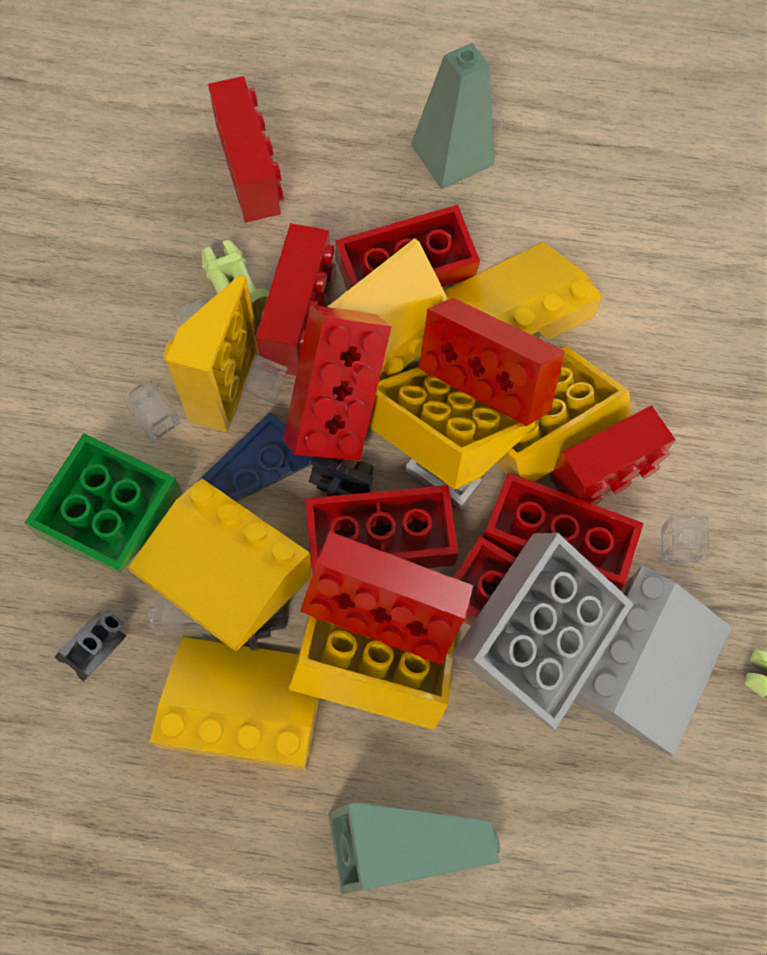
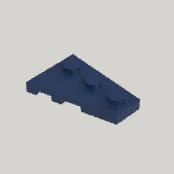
[196,412,314,502]

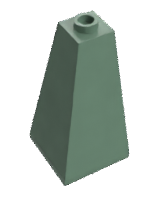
[411,43,494,189]
[328,802,500,894]

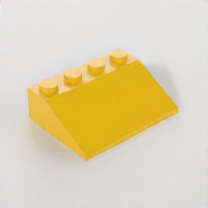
[328,238,448,381]
[444,242,603,342]
[164,275,258,432]
[496,345,632,482]
[368,367,536,489]
[128,478,311,652]
[289,615,455,730]
[150,637,319,772]

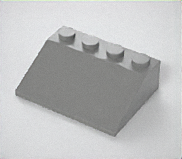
[452,533,634,730]
[573,565,732,757]

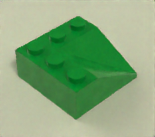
[25,433,182,572]

